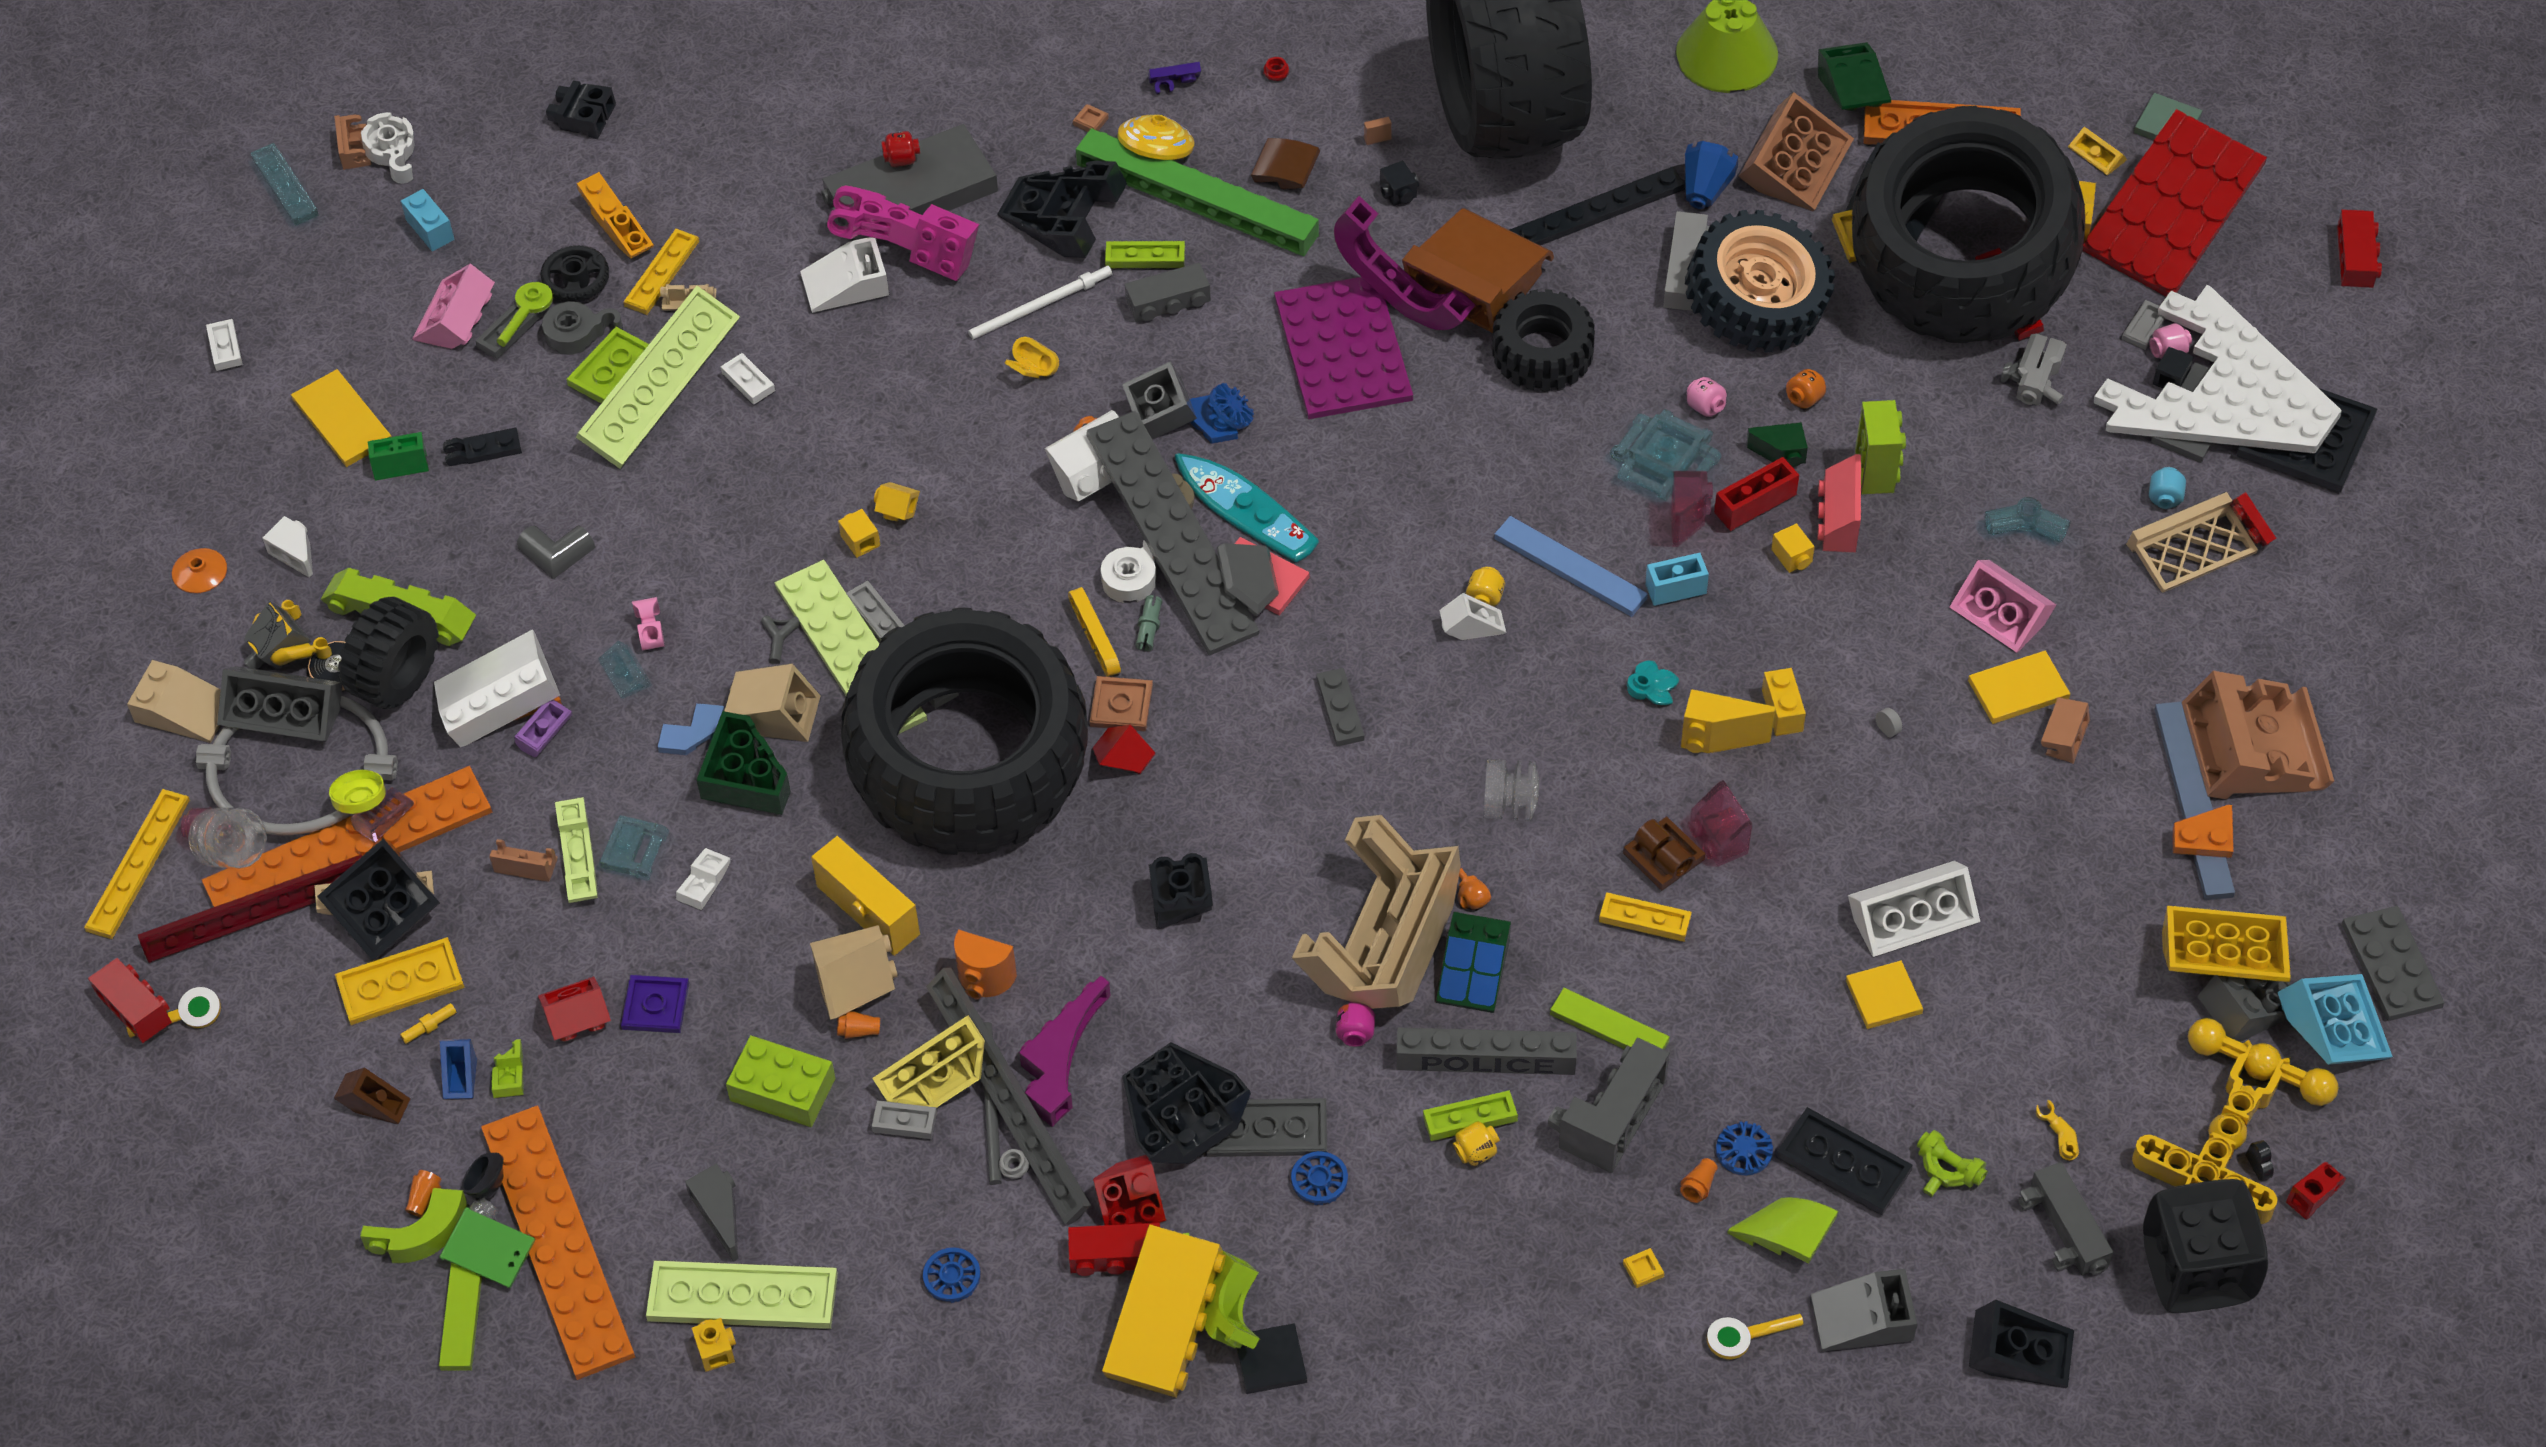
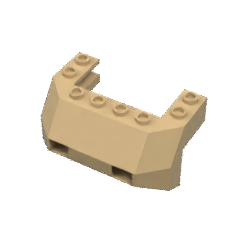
[1292,815,1461,1009]

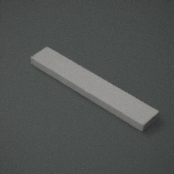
[846,581,959,709]

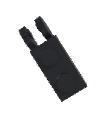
[443,427,522,466]

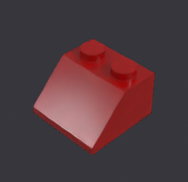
[538,976,611,1041]

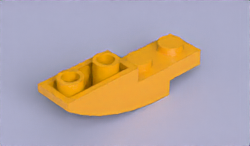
[577,172,654,259]

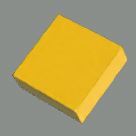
[1623,1248,1664,1288]

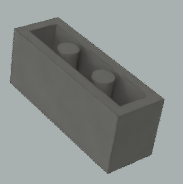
[1125,263,1211,322]

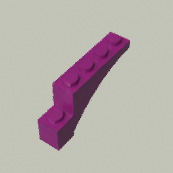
[1019,976,1111,1127]

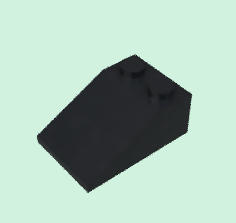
[1969,1300,2074,1388]

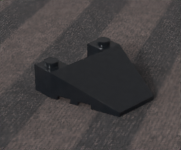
[998,161,1127,258]

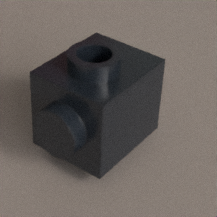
[1380,160,1419,206]

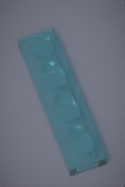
[250,143,319,226]

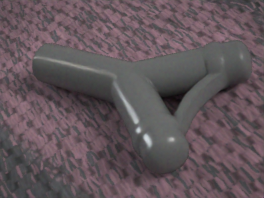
[761,615,800,664]

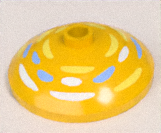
[1117,115,1194,160]

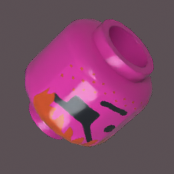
[1336,1002,1375,1047]

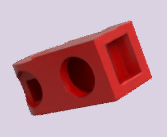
[2286,1161,2346,1220]

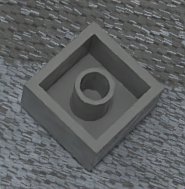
[1122,361,1197,439]

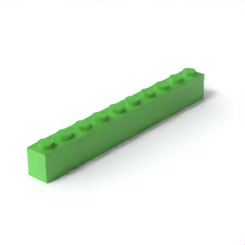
[1076,128,1319,257]

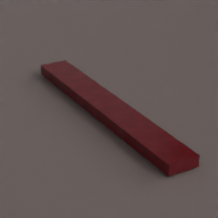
[138,854,362,963]

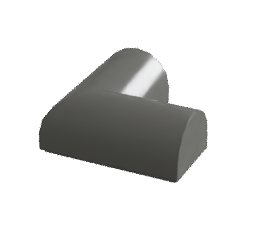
[517,525,595,579]

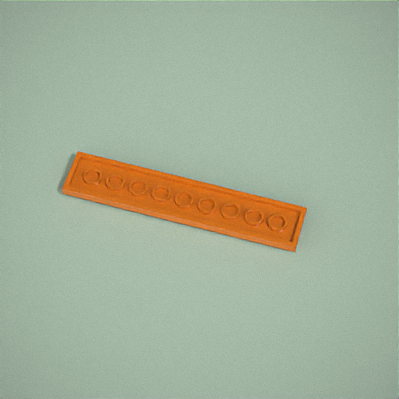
[201,766,493,907]
[481,1105,635,1380]

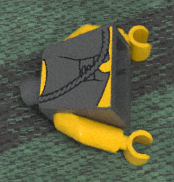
[244,600,332,670]

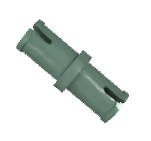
[1135,595,1163,651]

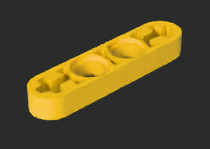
[1068,587,1121,677]

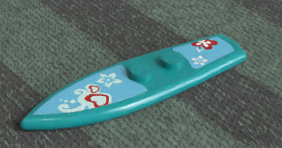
[1174,453,1319,562]

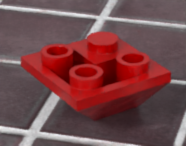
[1093,1155,1166,1225]

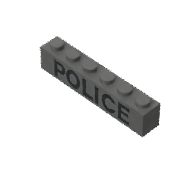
[1396,1027,1577,1075]

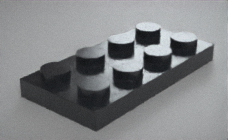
[1776,1107,1913,1215]

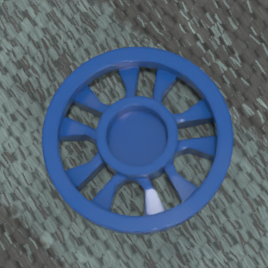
[1210,383,1254,429]
[1716,1121,1773,1176]
[1291,1151,1348,1205]
[923,1248,981,1303]

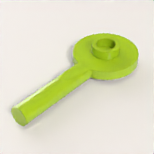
[496,282,553,347]

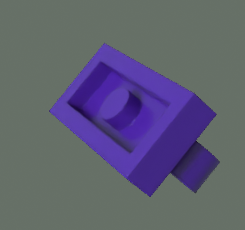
[1148,62,1201,94]

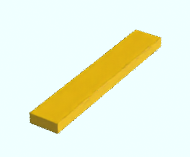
[84,789,190,939]

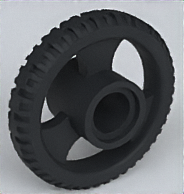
[540,245,609,302]

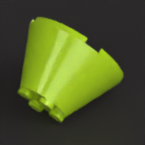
[1676,0,1778,93]

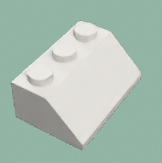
[1044,410,1119,501]

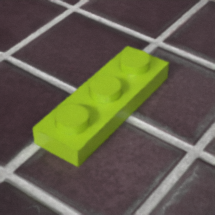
[1105,241,1185,268]
[1423,1090,1518,1141]

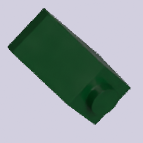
[1746,422,1808,467]

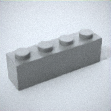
[1663,211,1710,311]

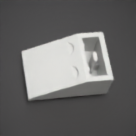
[800,237,889,313]

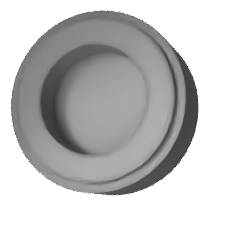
[1876,708,1902,738]

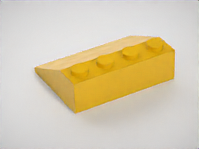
[2162,906,2291,982]

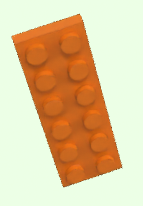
[1863,100,2021,145]

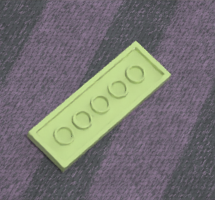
[646,1261,838,1329]

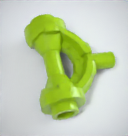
[1917,1130,1988,1197]

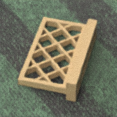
[2126,492,2258,593]

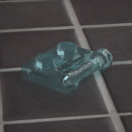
[600,815,669,881]

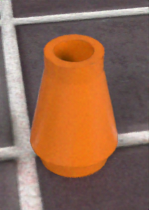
[837,1011,880,1039]
[1680,1158,1718,1203]
[405,1170,442,1217]

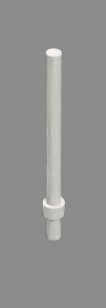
[968,266,1112,340]

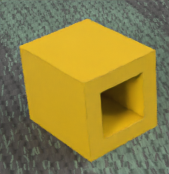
[838,509,880,558]
[1771,523,1815,573]

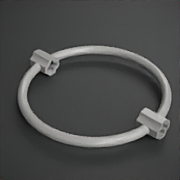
[196,696,398,835]

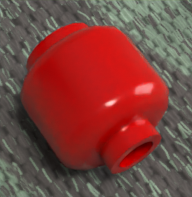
[881,131,920,167]

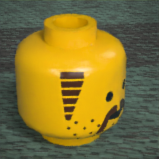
[1453,1121,1500,1166]

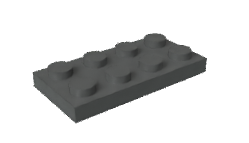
[2342,906,2445,1021]

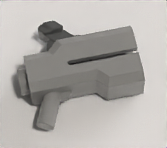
[2001,334,2067,405]

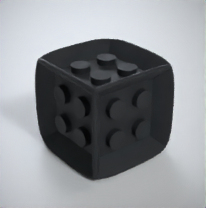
[2143,1179,2268,1313]

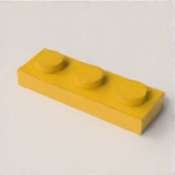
[1599,892,1692,942]

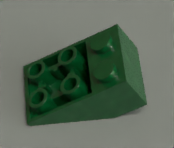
[1818,42,1891,111]

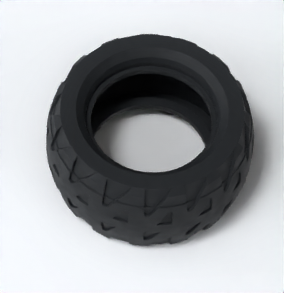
[1426,0,1592,159]
[1852,106,2085,343]

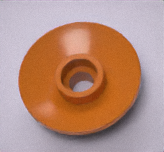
[172,548,227,593]

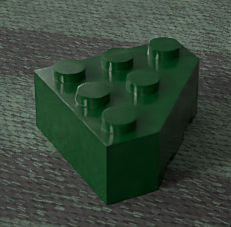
[696,711,791,815]

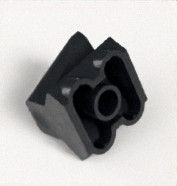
[1148,853,1213,929]

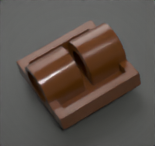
[1623,816,1706,891]

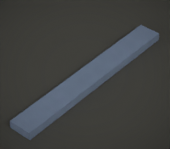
[2154,702,2235,900]

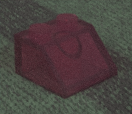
[1671,471,1713,547]
[1688,780,1752,867]

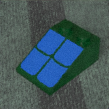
[1436,912,1511,1013]

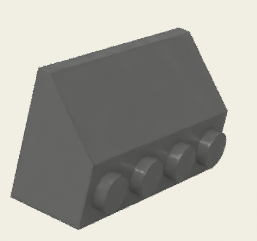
[217,666,342,741]

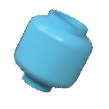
[2149,467,2186,509]

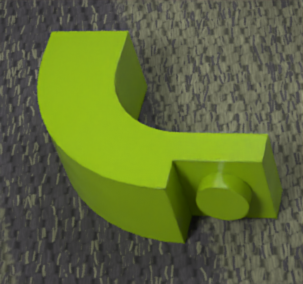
[360,1188,468,1263]
[1204,1251,1260,1349]

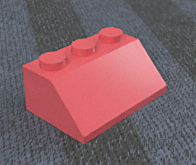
[1817,454,1861,553]

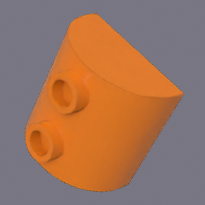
[954,929,1017,999]

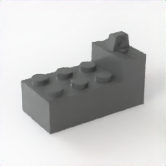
[1548,1037,1670,1173]

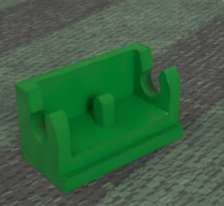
[368,432,429,481]

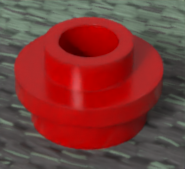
[1264,57,1289,81]

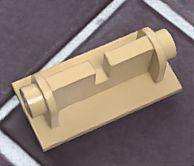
[660,284,717,311]

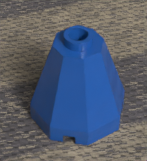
[1685,141,1738,209]

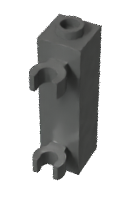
[2018,1161,2113,1276]

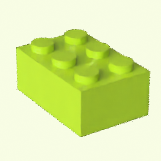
[1855,400,1906,494]
[726,1035,836,1128]

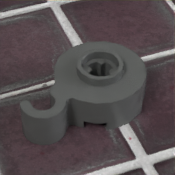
[542,302,623,355]

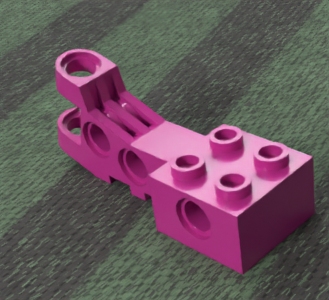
[827,186,979,281]

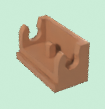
[334,115,372,170]
[2041,697,2090,764]
[489,839,558,882]

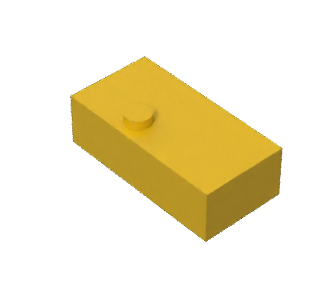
[811,836,920,956]

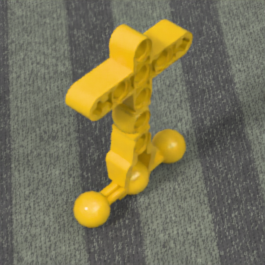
[2132,1018,2339,1224]

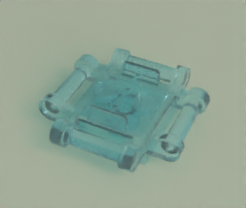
[1609,409,1722,501]

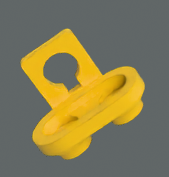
[1005,337,1059,378]

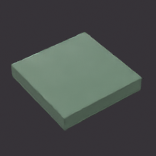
[2134,93,2203,140]

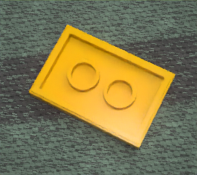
[1968,650,2070,724]

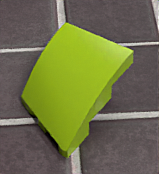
[1728,1197,1838,1264]

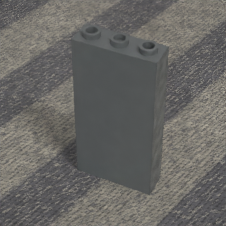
[821,124,998,241]

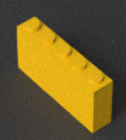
[1102,1225,1226,1398]

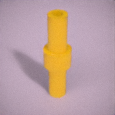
[400,1003,457,1044]

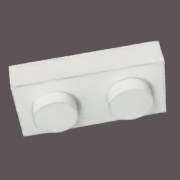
[206,319,243,371]
[721,353,775,404]

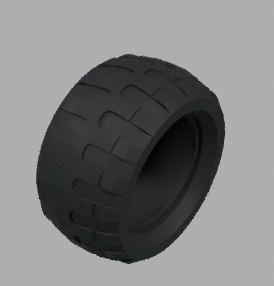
[841,607,1088,855]

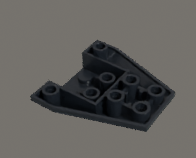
[1122,1042,1251,1164]

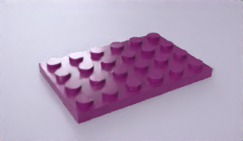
[1274,277,1413,420]

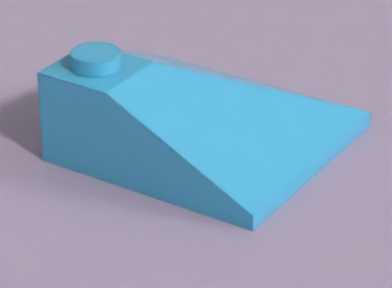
[2277,974,2393,1065]

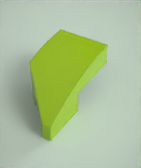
[492,1039,524,1098]

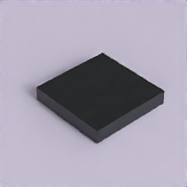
[1236,1323,1307,1394]

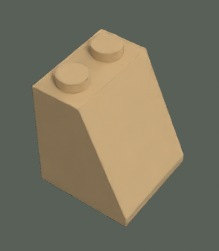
[724,664,820,742]
[810,925,898,1020]

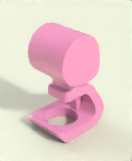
[632,597,664,651]

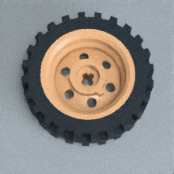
[1685,210,1835,352]

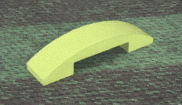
[555,797,598,903]

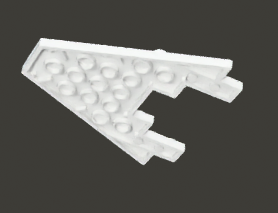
[2094,285,2341,453]

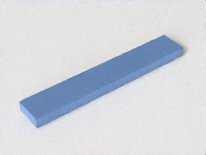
[1494,516,1648,617]

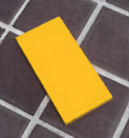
[291,369,392,467]
[335,937,465,1025]

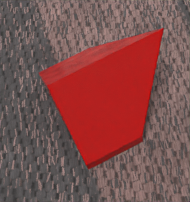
[1092,724,1155,774]

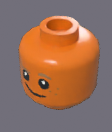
[1786,369,1826,409]

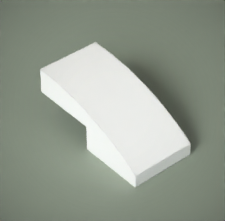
[676,848,730,910]

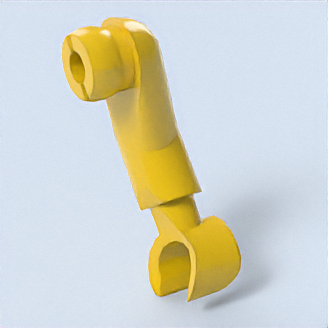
[2036,1100,2079,1161]

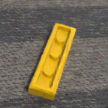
[624,229,699,315]

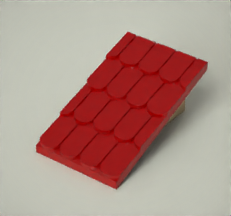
[2082,109,2267,297]

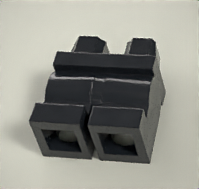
[546,80,616,139]

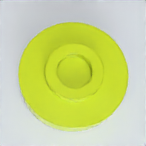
[329,770,386,814]

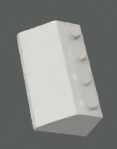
[1848,861,1980,957]

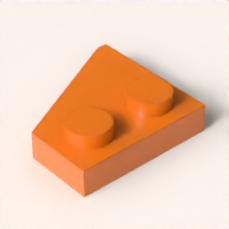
[2173,805,2233,858]

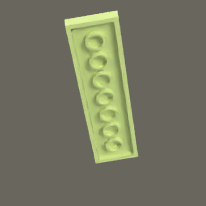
[576,286,740,469]
[775,560,927,734]

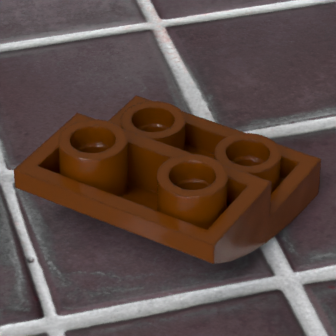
[1251,138,1320,189]

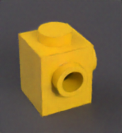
[874,482,920,521]
[692,1318,736,1372]

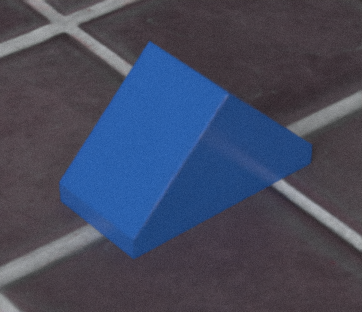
[440,1039,477,1099]

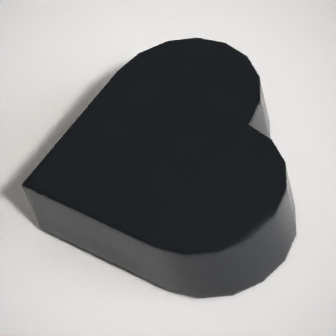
[2245,1140,2274,1181]

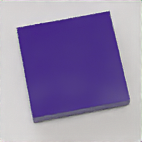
[621,975,689,1033]

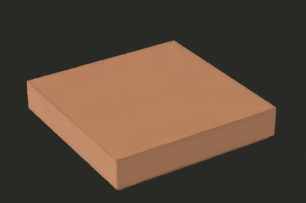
[1090,676,1153,731]

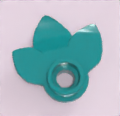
[1627,660,1679,705]

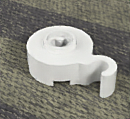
[361,112,415,184]
[1100,540,1156,603]

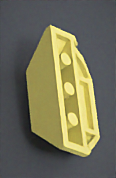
[872,1015,985,1108]

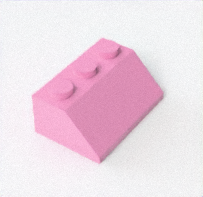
[412,264,495,349]
[1950,560,2056,652]

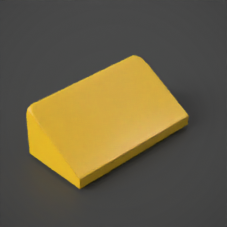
[2068,127,2127,176]

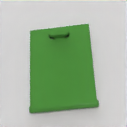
[439,1207,536,1289]

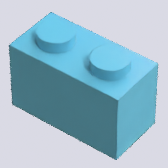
[401,189,455,252]
[1645,553,1709,606]

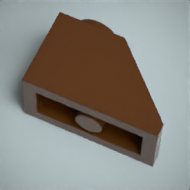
[334,1067,411,1124]

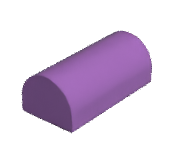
[515,700,572,757]

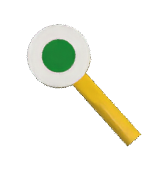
[126,987,221,1038]
[1707,1313,1803,1359]

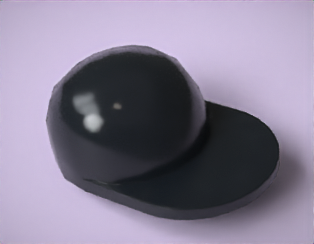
[462,1153,504,1201]

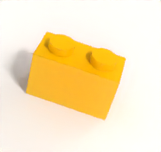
[1762,668,1806,736]

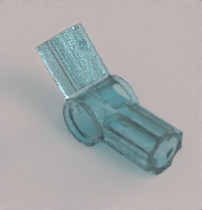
[1984,497,2071,543]

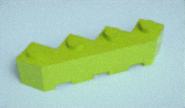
[320,568,476,646]

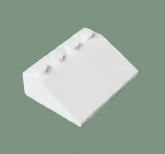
[434,630,560,747]

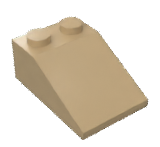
[127,660,221,743]

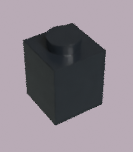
[2153,347,2194,389]

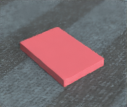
[1235,537,1310,616]

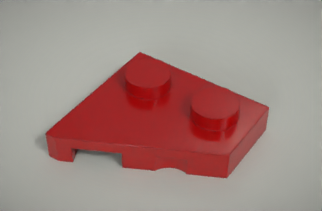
[2230,492,2276,547]

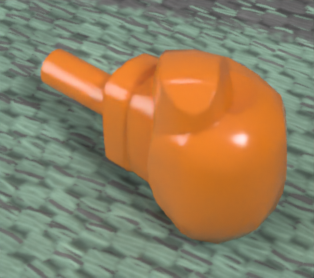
[1458,868,1491,910]

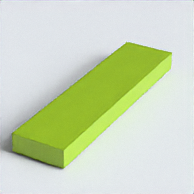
[1550,988,1670,1049]
[439,1263,482,1371]

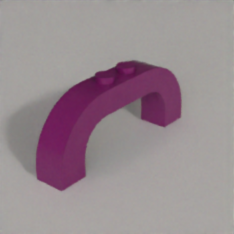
[1334,196,1475,330]

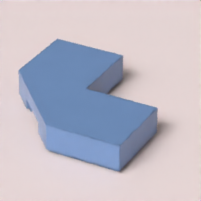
[658,703,725,755]

